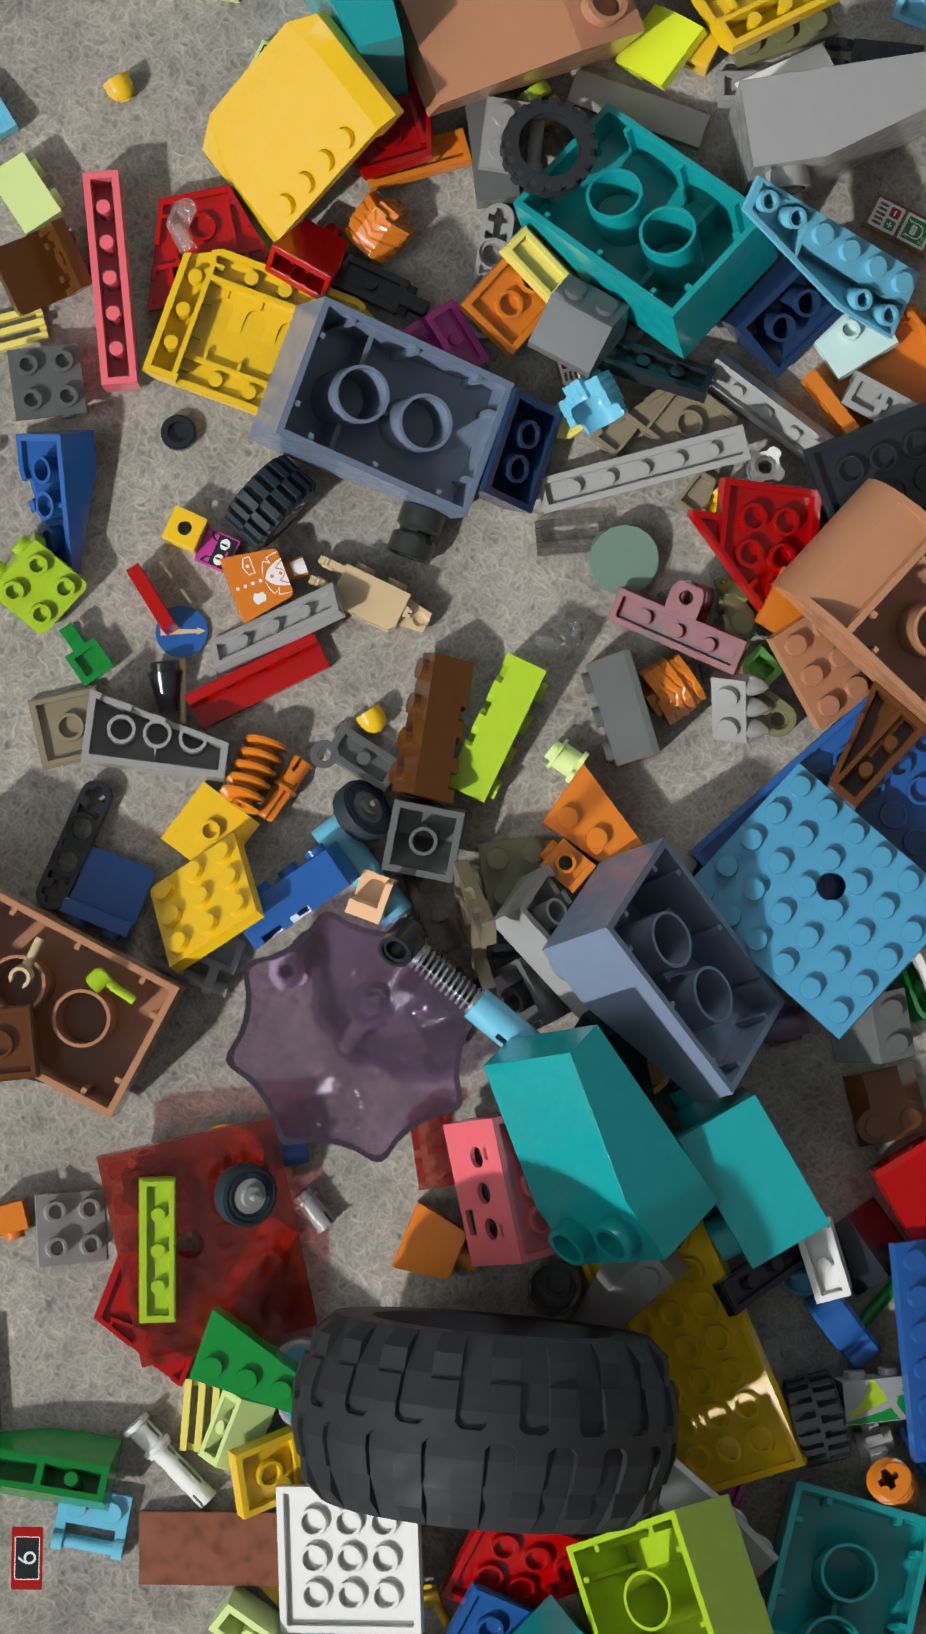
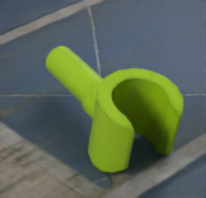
[86,968,137,1004]

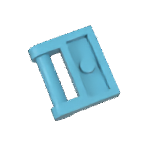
[50,1492,134,1561]

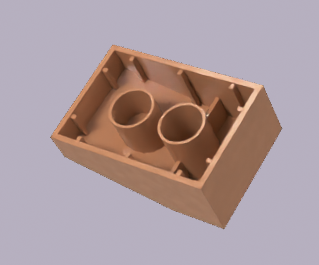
[393,0,645,117]

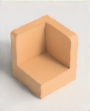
[345,869,398,925]

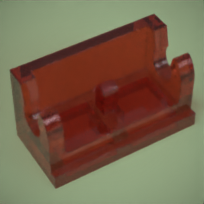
[409,1111,455,1191]

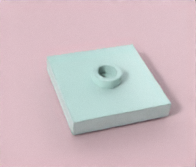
[813,313,899,382]

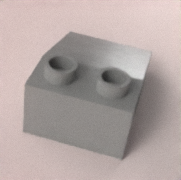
[727,51,926,202]

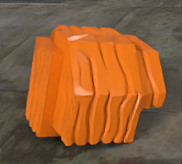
[344,191,417,264]
[638,654,706,726]

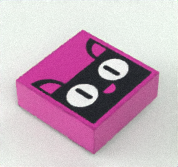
[194,527,241,573]

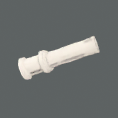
[123,1411,217,1509]

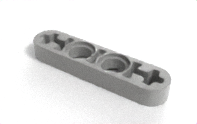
[466,203,515,341]

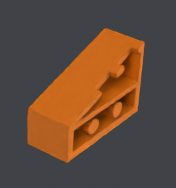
[541,764,643,864]

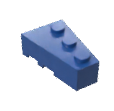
[243,841,361,950]

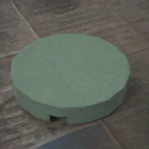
[587,523,659,594]

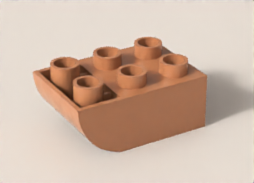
[771,478,926,725]

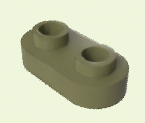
[751,689,796,737]

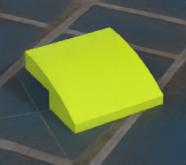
[613,4,707,91]

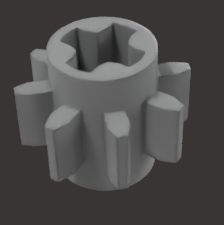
[852,1423,895,1465]

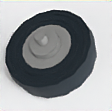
[214,1162,278,1227]

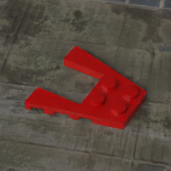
[353,55,433,181]

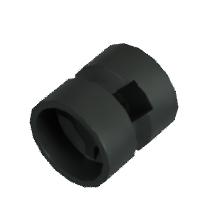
[387,501,446,564]

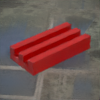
[126,563,179,636]

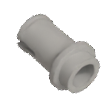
[292,1186,336,1234]

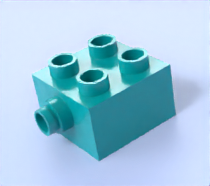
[669,1086,830,1269]

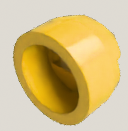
[103,72,134,103]
[356,704,387,734]

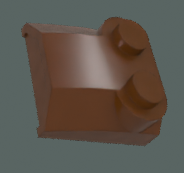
[842,1061,926,1147]

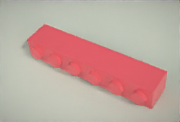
[82,170,142,393]

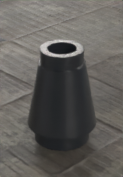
[147,660,183,713]

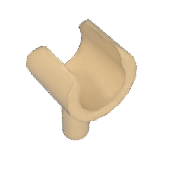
[8,936,44,988]

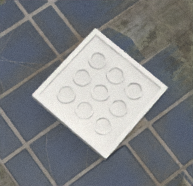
[276,1484,425,1634]

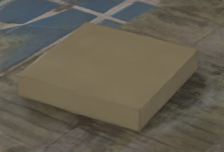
[27,685,99,770]

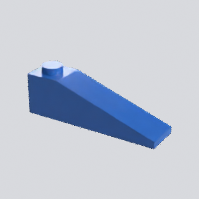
[16,430,97,574]

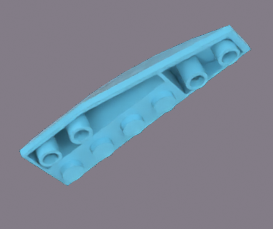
[741,176,921,339]

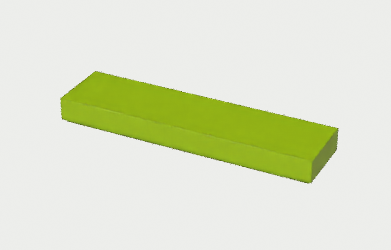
[139,1176,176,1323]

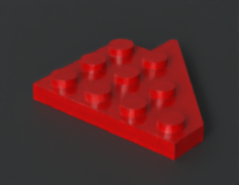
[687,477,821,612]
[439,1530,590,1608]

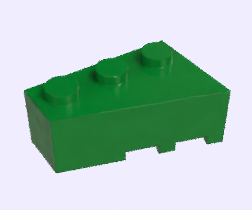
[189,1302,299,1414]

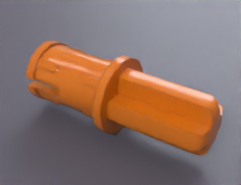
[257,754,312,823]

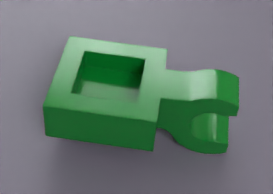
[59,623,115,687]

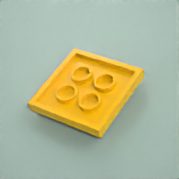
[149,833,265,973]

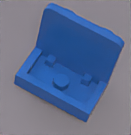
[60,847,156,941]

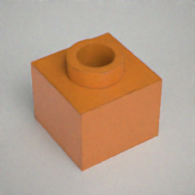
[0,1197,33,1241]

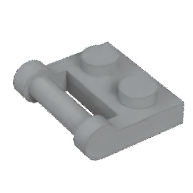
[478,96,545,174]

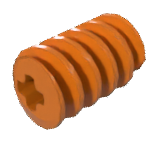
[220,734,288,815]
[866,1457,921,1512]

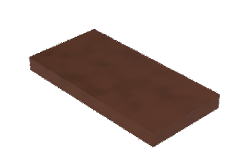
[139,1510,279,1587]

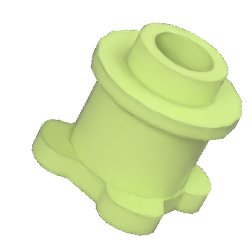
[544,738,590,783]

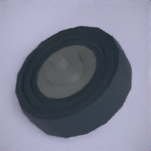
[332,780,392,843]

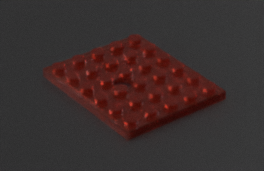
[96,1115,318,1368]

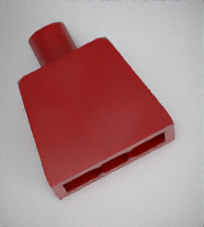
[265,220,348,299]

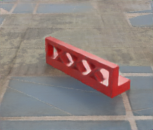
[184,632,330,730]

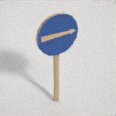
[155,605,209,725]

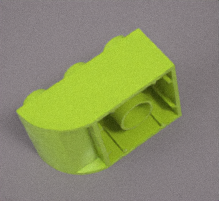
[566,1494,774,1634]

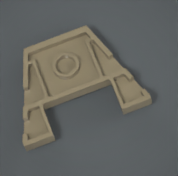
[590,389,739,514]
[453,859,497,997]

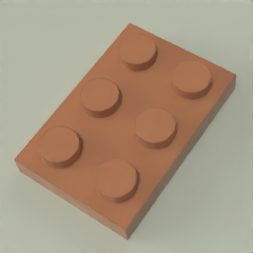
[766,615,873,730]

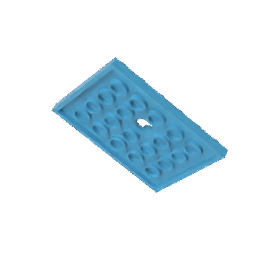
[694,763,926,1040]

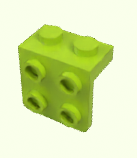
[0,529,87,634]

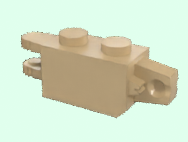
[308,555,432,634]

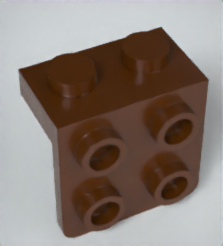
[0,217,92,316]

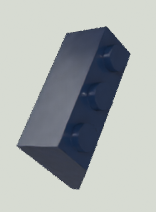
[720,256,843,378]
[479,388,563,514]

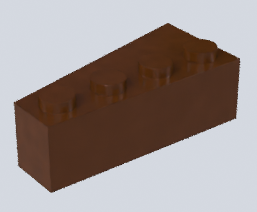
[389,652,475,803]

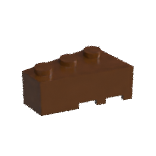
[828,680,926,813]

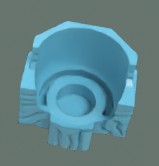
[557,369,628,435]

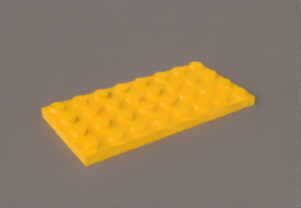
[581,1215,808,1492]

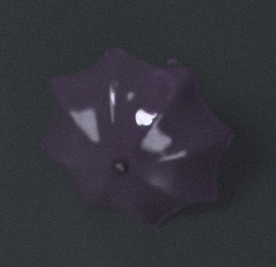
[226,912,473,1162]

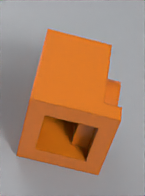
[539,838,596,894]

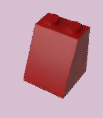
[867,1133,926,1240]

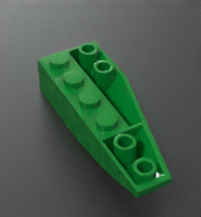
[0,1427,124,1511]

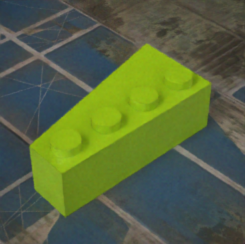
[449,653,549,804]

